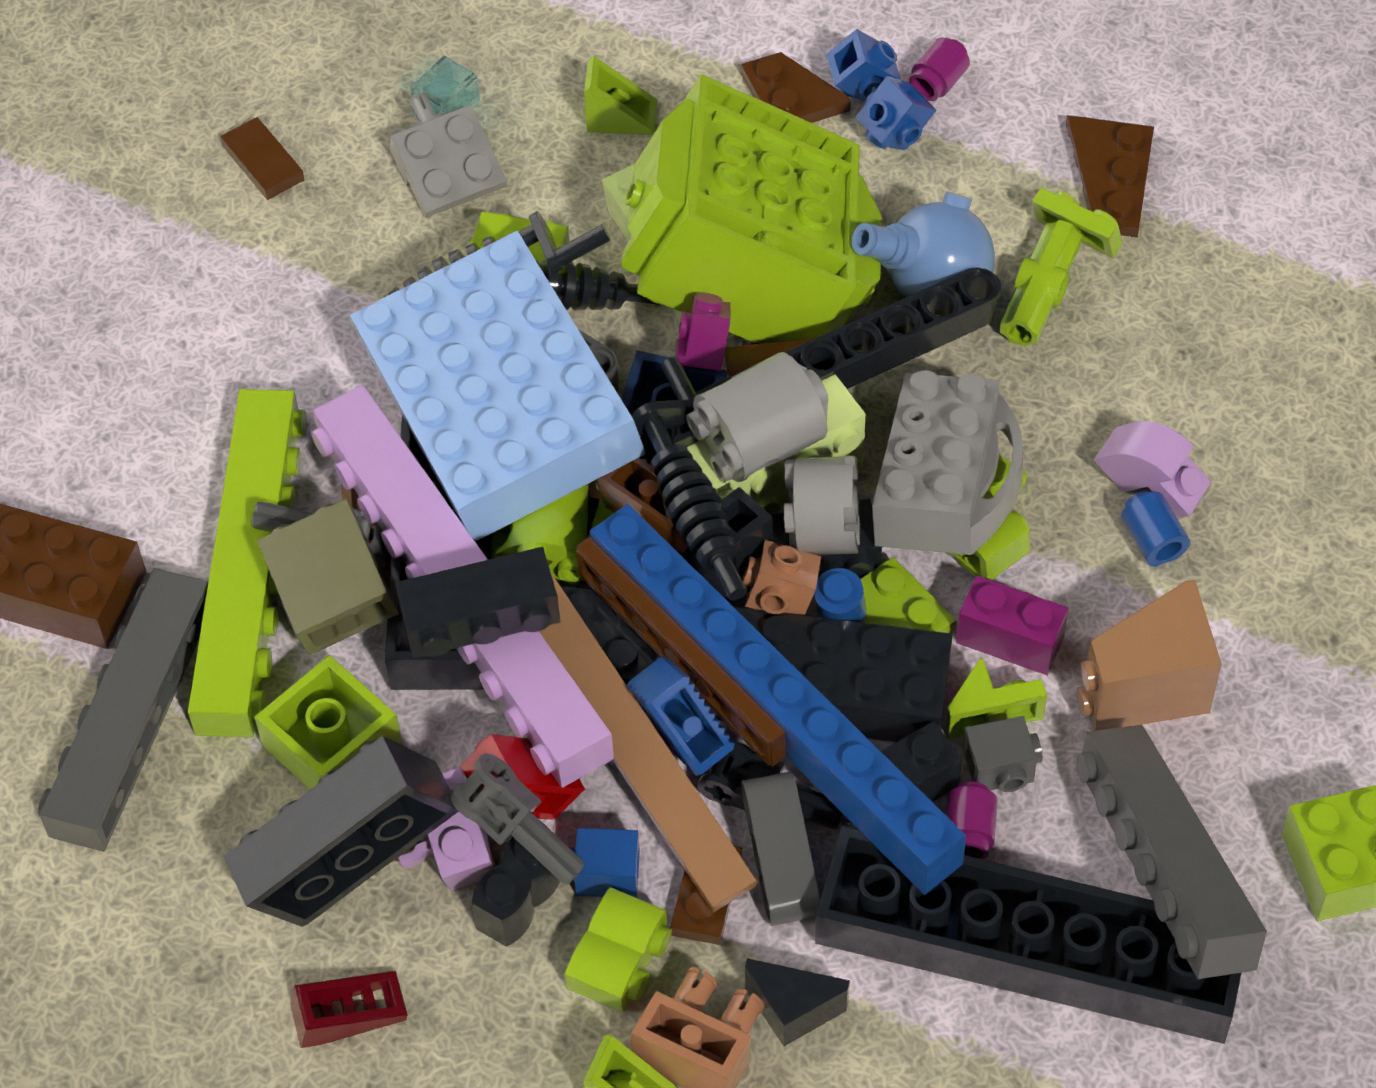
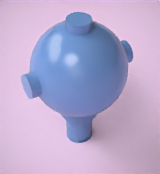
[852,191,995,298]

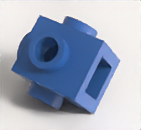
[826,29,901,102]
[856,76,937,150]

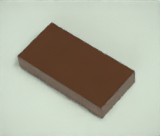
[220,117,305,200]

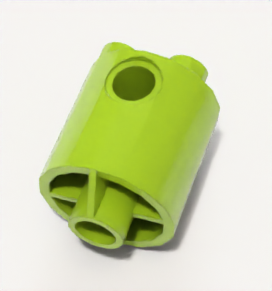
[491,484,588,588]

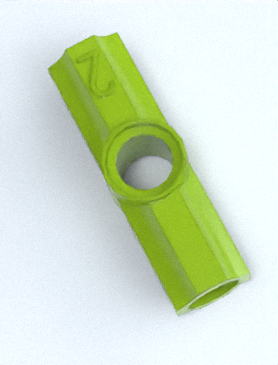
[1000,220,1083,347]

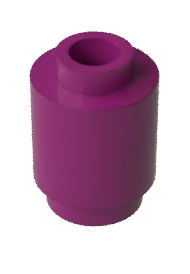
[909,37,970,101]
[946,782,998,859]

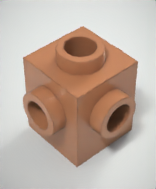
[742,540,821,616]

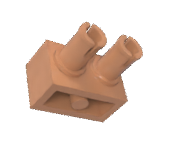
[631,967,765,1088]

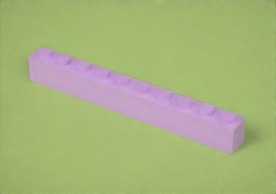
[311,384,614,788]

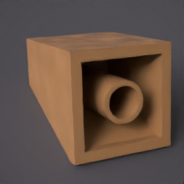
[1077,580,1222,731]

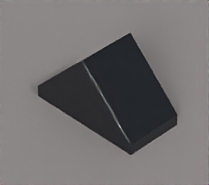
[745,958,850,1046]

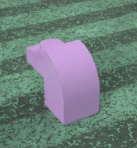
[1094,421,1211,518]

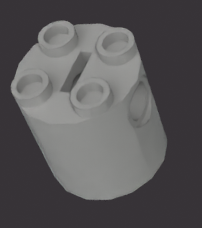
[686,352,828,483]

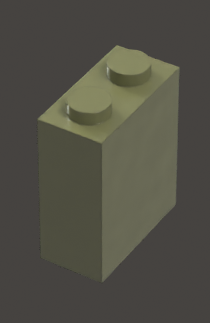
[257,499,399,656]

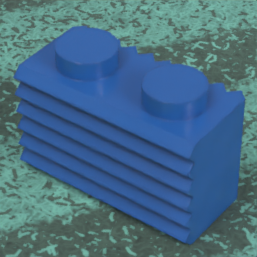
[627,657,735,776]

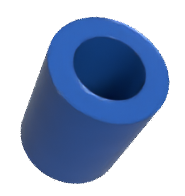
[1121,491,1190,567]
[814,568,867,623]

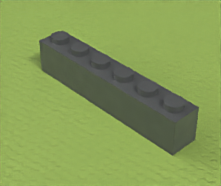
[38,568,208,852]
[1077,725,1267,979]

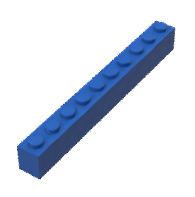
[590,504,966,895]

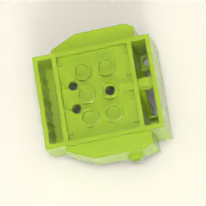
[621,74,882,344]

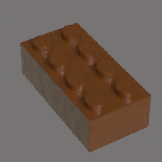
[0,504,147,649]

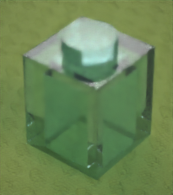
[410,55,480,120]

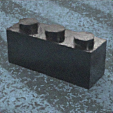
[395,546,561,659]

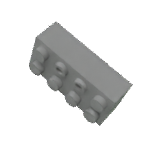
[872,370,1023,555]

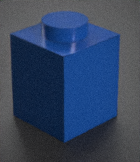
[569,828,640,898]

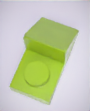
[946,658,1047,739]

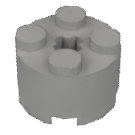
[784,456,860,555]

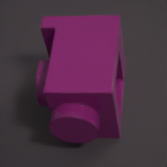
[675,293,731,371]

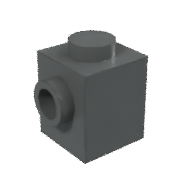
[963,716,1043,792]

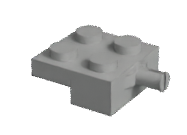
[389,92,507,218]

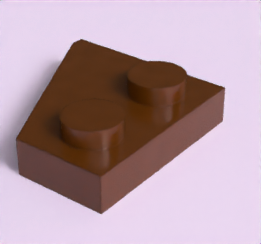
[741,52,851,123]

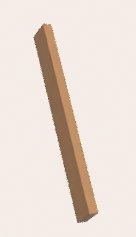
[539,573,757,913]

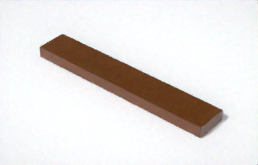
[576,537,786,767]

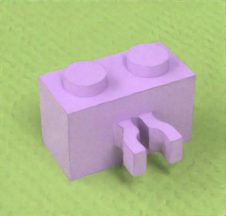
[399,767,497,891]

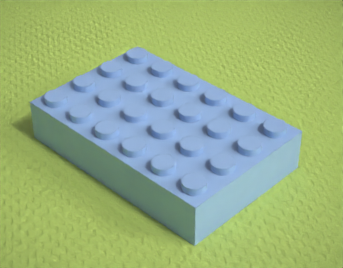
[350,231,646,542]

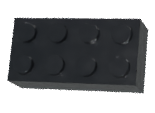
[223,736,459,927]

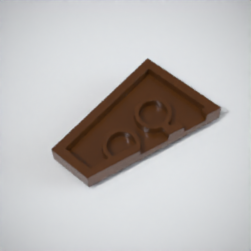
[1066,115,1154,238]

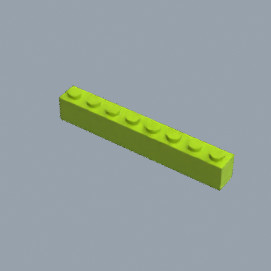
[188,389,306,738]

